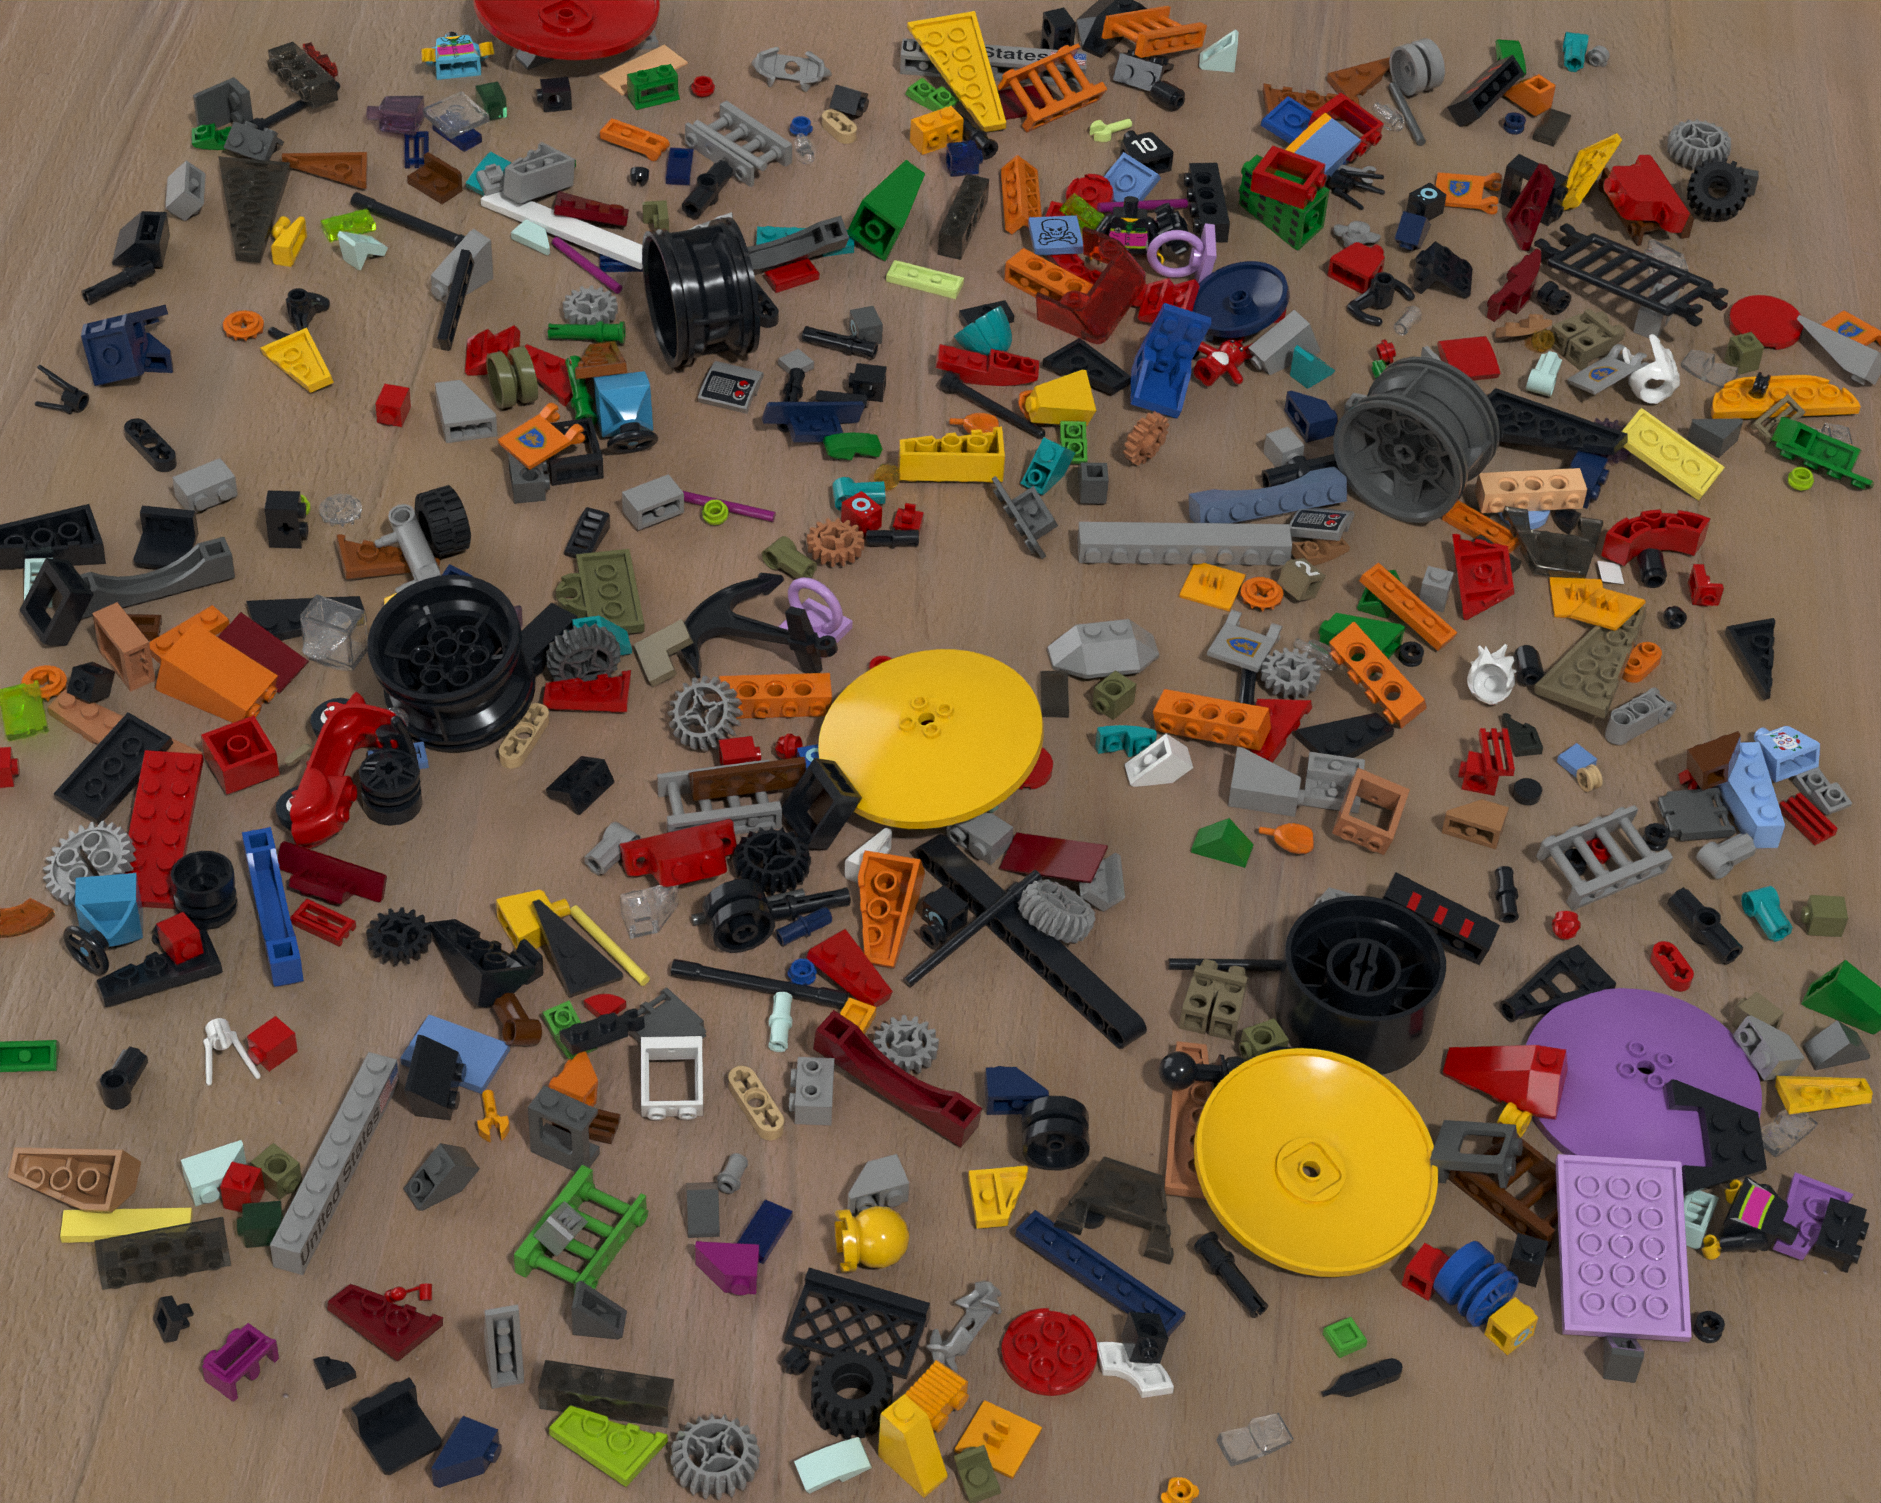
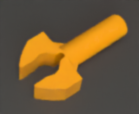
[477,1090,510,1142]

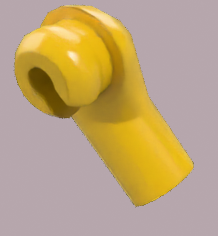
[271,216,291,239]

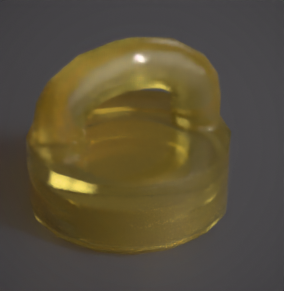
[874,463,900,490]

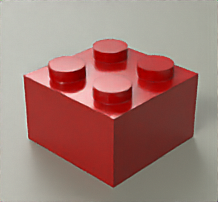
[201,715,279,795]

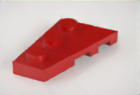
[524,344,592,407]
[543,670,631,712]
[1245,699,1312,763]
[806,929,893,1008]

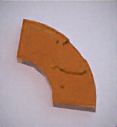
[0,898,55,938]

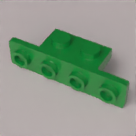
[1775,432,1875,490]

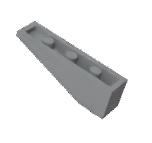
[1797,315,1881,385]
[484,1304,524,1389]

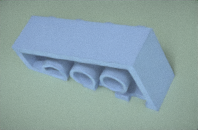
[1712,742,1785,848]

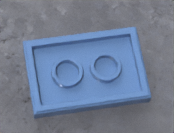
[400,1015,510,1094]

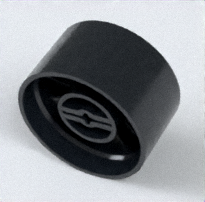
[1275,896,1446,1075]

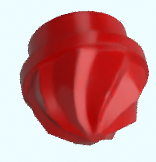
[775,733,803,759]
[1551,911,1581,940]

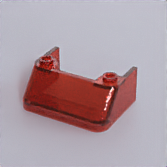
[1035,226,1146,344]

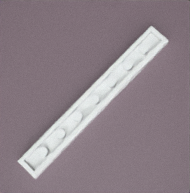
[481,191,642,270]

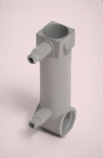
[375,504,441,593]

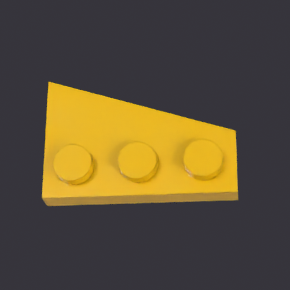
[260,328,334,393]
[1775,1076,1873,1114]

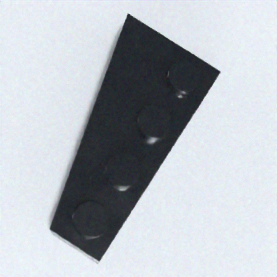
[0,504,106,569]

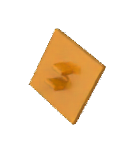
[1179,563,1246,612]
[1549,577,1603,618]
[1570,587,1646,631]
[954,1400,1042,1479]

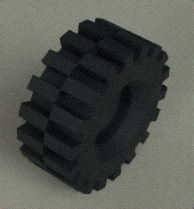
[1686,157,1750,222]

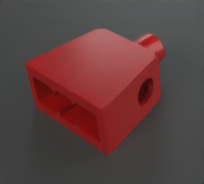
[1328,242,1385,294]

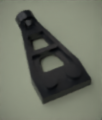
[1500,944,1616,1022]

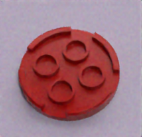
[1729,295,1804,350]
[1001,1308,1098,1396]

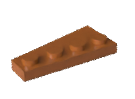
[1262,83,1360,119]
[575,341,627,379]

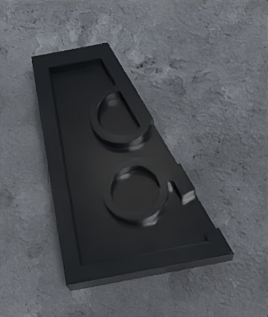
[1042,338,1131,395]
[1295,712,1395,758]

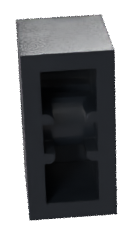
[264,490,309,549]

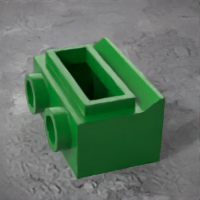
[627,64,680,110]

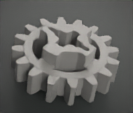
[563,285,618,325]
[1261,648,1321,699]
[873,1015,939,1074]

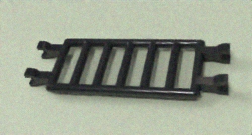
[1534,223,1728,327]

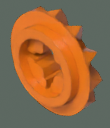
[223,310,264,341]
[1240,577,1283,612]
[21,665,67,702]

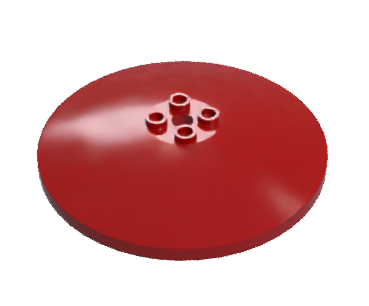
[473,0,660,60]

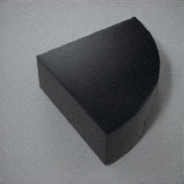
[1554,509,1581,535]
[313,1356,357,1390]

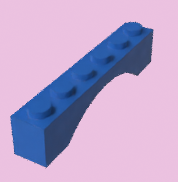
[242,827,304,987]

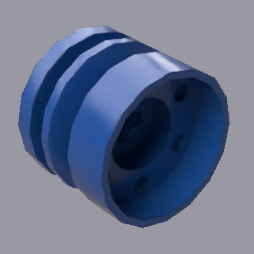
[1433,1241,1519,1327]

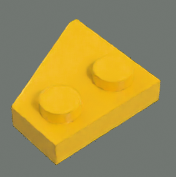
[968,1166,1028,1229]

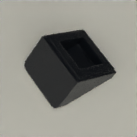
[516,939,544,985]

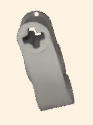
[1605,687,1677,745]

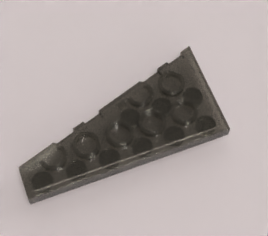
[218,156,291,263]

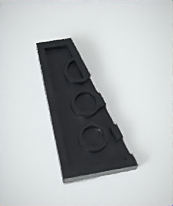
[246,596,367,641]
[96,928,223,1007]

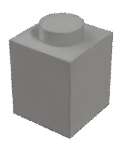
[1264,427,1305,467]
[1419,566,1454,612]

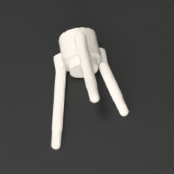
[203,1018,261,1086]

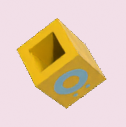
[1484,1297,1539,1355]

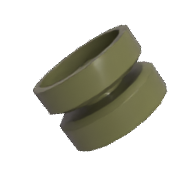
[486,346,538,409]

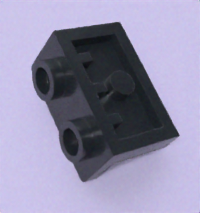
[546,756,614,815]

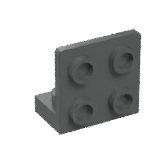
[193,77,253,128]

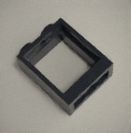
[1499,154,1568,226]
[546,418,604,486]
[20,558,94,646]
[781,758,862,850]

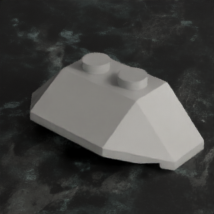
[1047,619,1159,679]

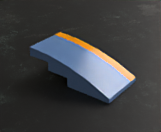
[1285,113,1361,178]

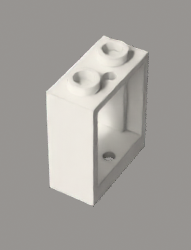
[641,1036,703,1120]

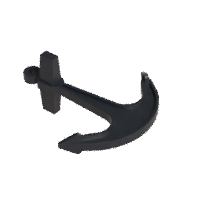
[681,572,838,678]

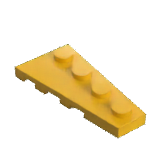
[1562,133,1622,211]

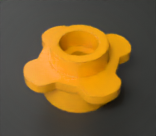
[1161,1477,1199,1503]

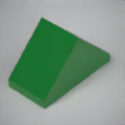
[1191,818,1254,868]

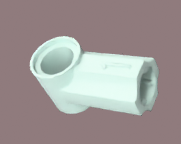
[1526,351,1562,397]

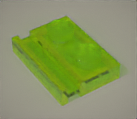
[0,680,49,741]

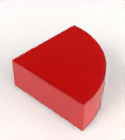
[584,994,626,1018]

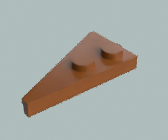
[1327,57,1391,97]
[282,152,368,189]
[336,534,440,579]

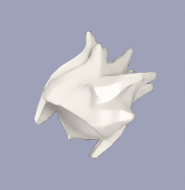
[1467,644,1517,705]

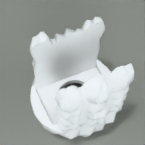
[1622,334,1680,404]

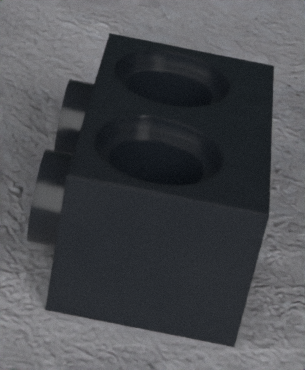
[1040,7,1076,50]

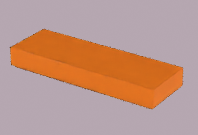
[1442,500,1522,554]

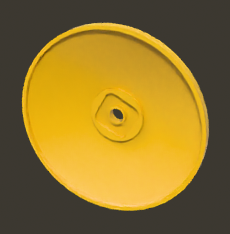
[818,649,1044,829]
[1194,1048,1438,1277]

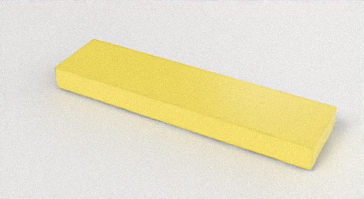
[60,1208,193,1243]

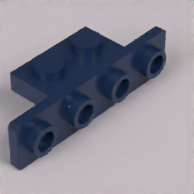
[762,401,865,442]

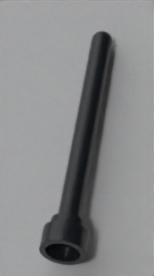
[249,81,340,131]
[940,371,1045,438]

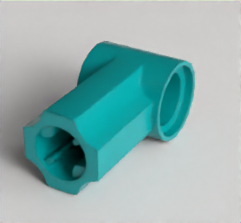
[1562,32,1589,72]
[832,477,886,511]
[1741,886,1793,942]

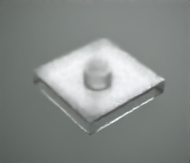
[422,91,490,139]

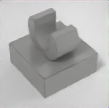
[476,164,505,196]

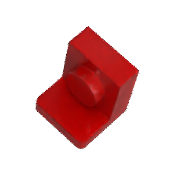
[1688,564,1724,606]

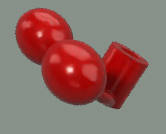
[384,1283,432,1303]

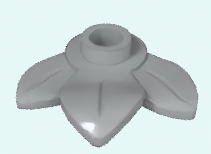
[1333,221,1381,247]

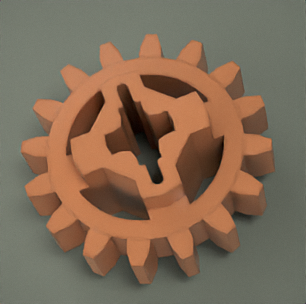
[1123,411,1170,466]
[807,518,864,567]

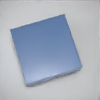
[1557,743,1597,778]

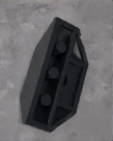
[1076,0,1147,58]

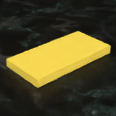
[1622,408,1725,501]

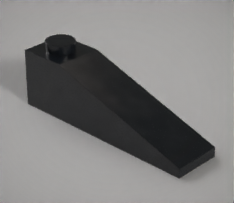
[429,919,536,1007]

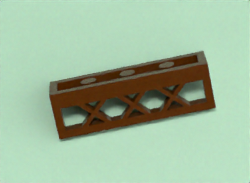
[688,757,806,801]

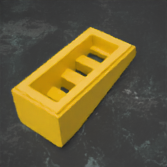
[271,216,307,267]

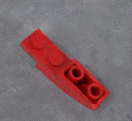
[936,344,1039,386]

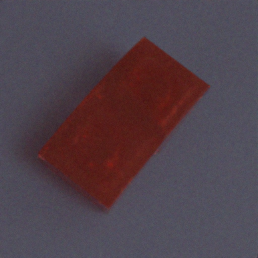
[303,42,338,85]

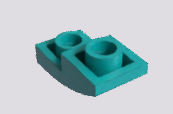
[466,151,511,196]
[1095,725,1157,757]

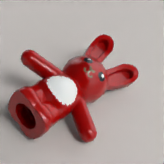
[1194,336,1255,386]

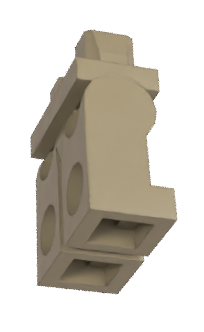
[1548,308,1625,371]
[1179,959,1248,1041]

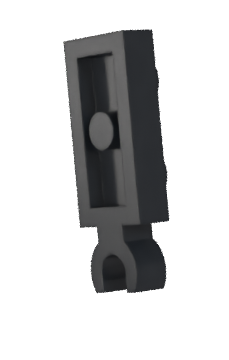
[559,1008,645,1055]

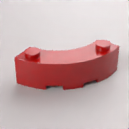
[1601,509,1711,566]

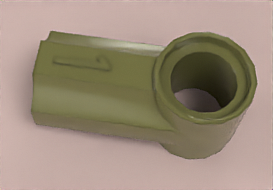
[761,536,817,579]

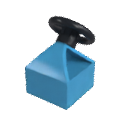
[594,371,658,453]
[63,873,143,975]

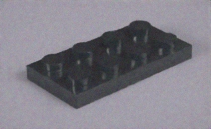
[53,712,173,825]

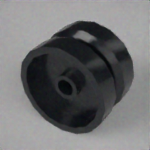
[702,879,775,953]
[1021,1096,1090,1171]

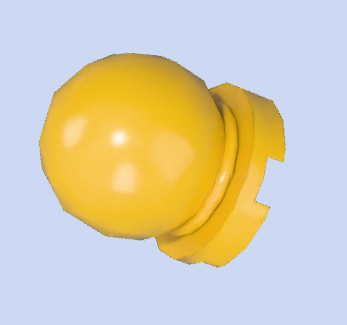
[834,1206,910,1273]

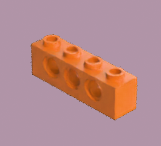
[1004,248,1102,323]
[1329,622,1427,729]
[719,673,832,719]
[1153,689,1271,751]

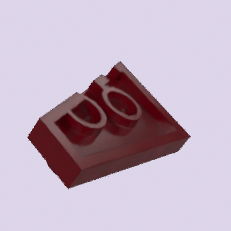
[1504,163,1556,251]
[554,191,629,226]
[327,1284,443,1361]

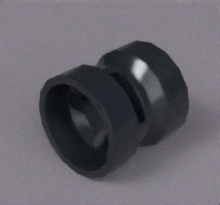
[1536,281,1572,314]

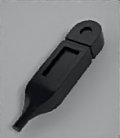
[1321,1358,1403,1397]

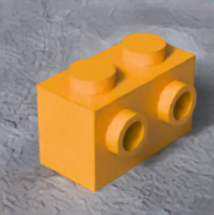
[910,106,964,155]

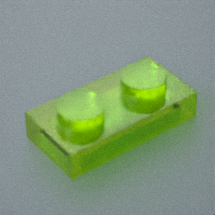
[1060,193,1105,237]
[320,209,376,242]

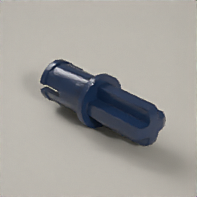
[775,907,833,947]

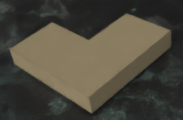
[634,619,693,687]

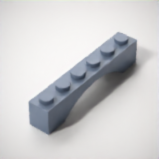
[1189,467,1347,524]

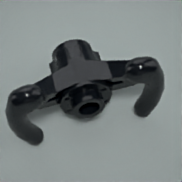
[1347,272,1415,326]
[268,288,330,340]

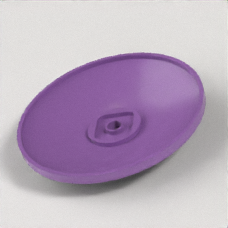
[1526,988,1762,1167]

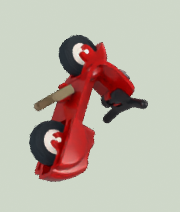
[276,692,420,849]

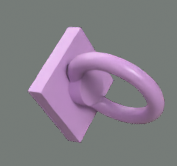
[1147,223,1217,284]
[779,577,853,659]

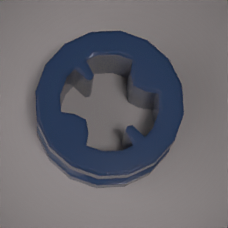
[1503,112,1526,134]

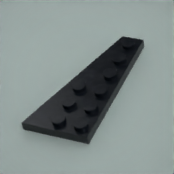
[1487,388,1628,456]

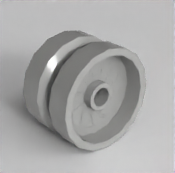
[1389,38,1445,96]

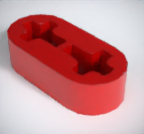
[1650,941,1694,992]

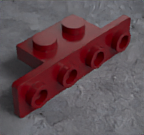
[278,841,387,904]

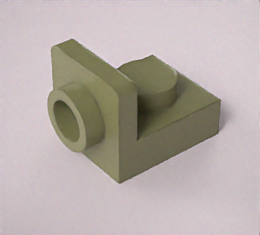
[642,200,669,231]
[954,1445,1001,1503]

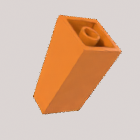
[155,622,278,723]

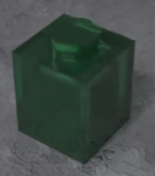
[475,82,507,122]
[237,1201,284,1248]

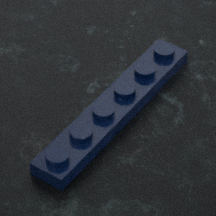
[1015,1210,1186,1337]

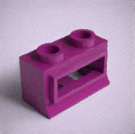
[202,1323,279,1402]

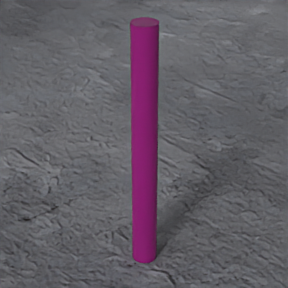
[1097,199,1188,213]
[552,237,623,294]
[683,491,776,522]

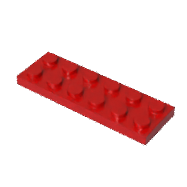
[124,750,204,909]

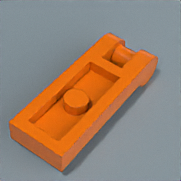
[600,118,670,161]

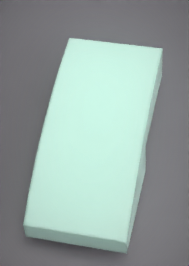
[794,1437,872,1494]

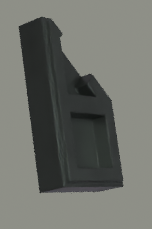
[1501,713,1543,757]

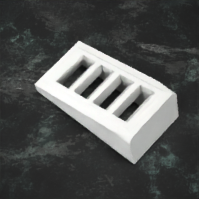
[845,827,892,884]

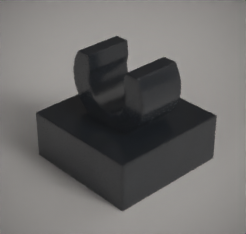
[153,1295,194,1343]

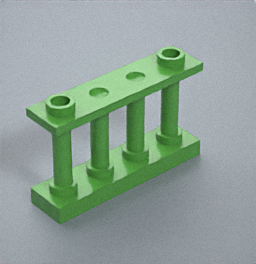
[514,1165,649,1293]

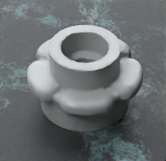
[1588,46,1610,67]

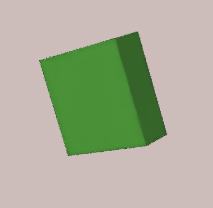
[1323,1317,1367,1358]

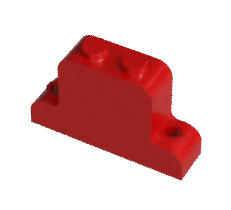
[1604,155,1690,233]
[620,819,737,887]

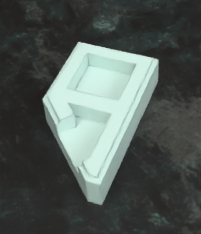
[511,220,550,256]

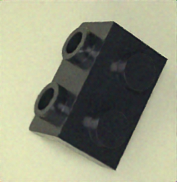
[1814,1197,1869,1273]

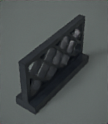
[784,1267,931,1380]

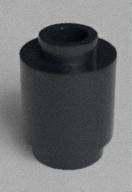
[1150,80,1185,111]
[1637,548,1667,588]
[1513,645,1544,685]

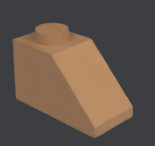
[1442,799,1509,849]

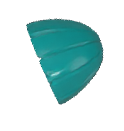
[953,306,1012,356]

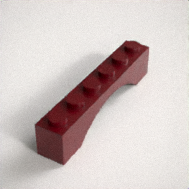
[813,1010,982,1148]

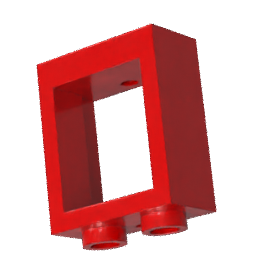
[1308,92,1384,162]
[1250,145,1327,210]

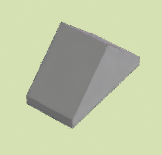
[533,1201,588,1256]

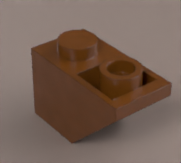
[1687,731,1741,791]

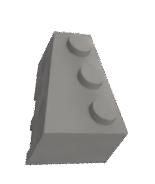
[503,142,575,203]

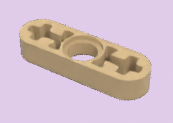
[499,703,549,769]
[728,1066,784,1141]

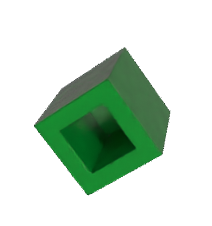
[1771,417,1818,454]

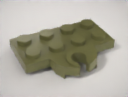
[556,549,645,634]

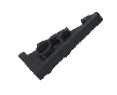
[1725,618,1775,700]
[531,899,623,998]

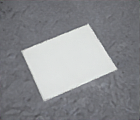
[1597,561,1624,584]

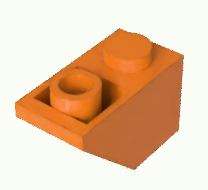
[1504,74,1556,116]
[548,1051,598,1107]

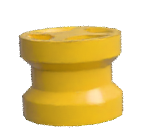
[1497,1102,1532,1137]

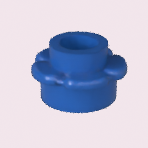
[790,116,813,138]
[788,959,817,985]

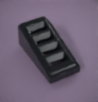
[564,507,610,558]

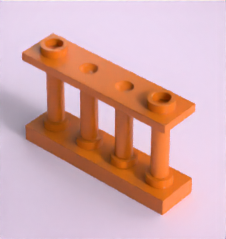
[1101,6,1207,58]
[997,43,1107,133]

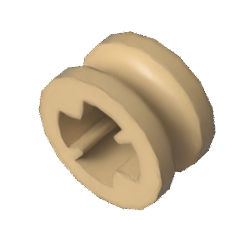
[1577,764,1603,792]

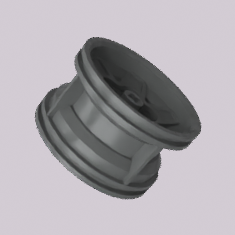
[1333,357,1500,523]

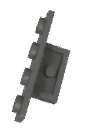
[991,476,1059,559]

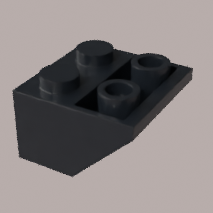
[112,211,170,267]

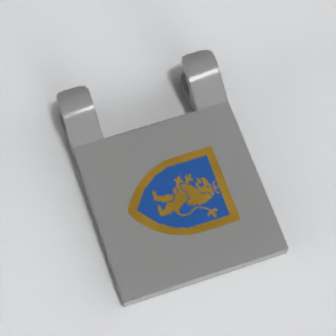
[1567,344,1649,395]
[1207,609,1282,673]

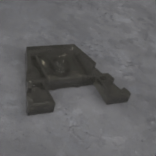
[1502,506,1603,578]
[1053,1156,1174,1265]

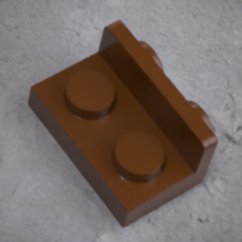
[407,152,463,204]

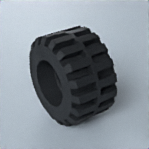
[415,485,471,558]
[811,1348,893,1439]

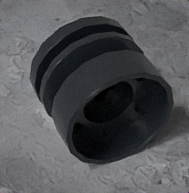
[359,749,422,826]
[171,851,238,929]

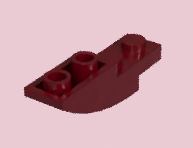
[1486,248,1541,322]

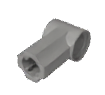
[585,822,641,876]
[1696,833,1756,879]

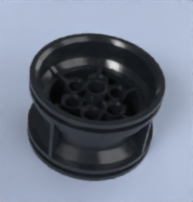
[642,217,760,368]
[367,575,536,752]

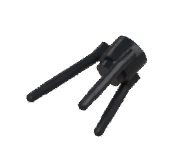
[1330,168,1385,210]
[35,365,89,414]

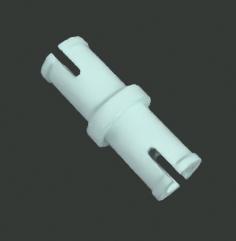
[768,992,793,1052]

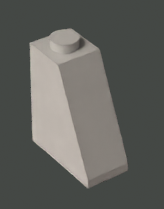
[431,229,493,304]
[1248,310,1320,375]
[435,380,497,443]
[1228,747,1305,817]

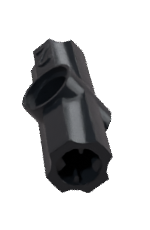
[682,160,733,219]
[1261,454,1340,488]
[1667,887,1743,965]

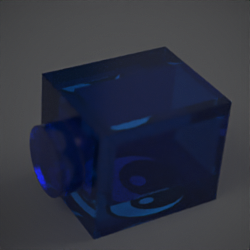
[946,140,983,177]

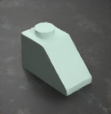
[181,1140,246,1207]

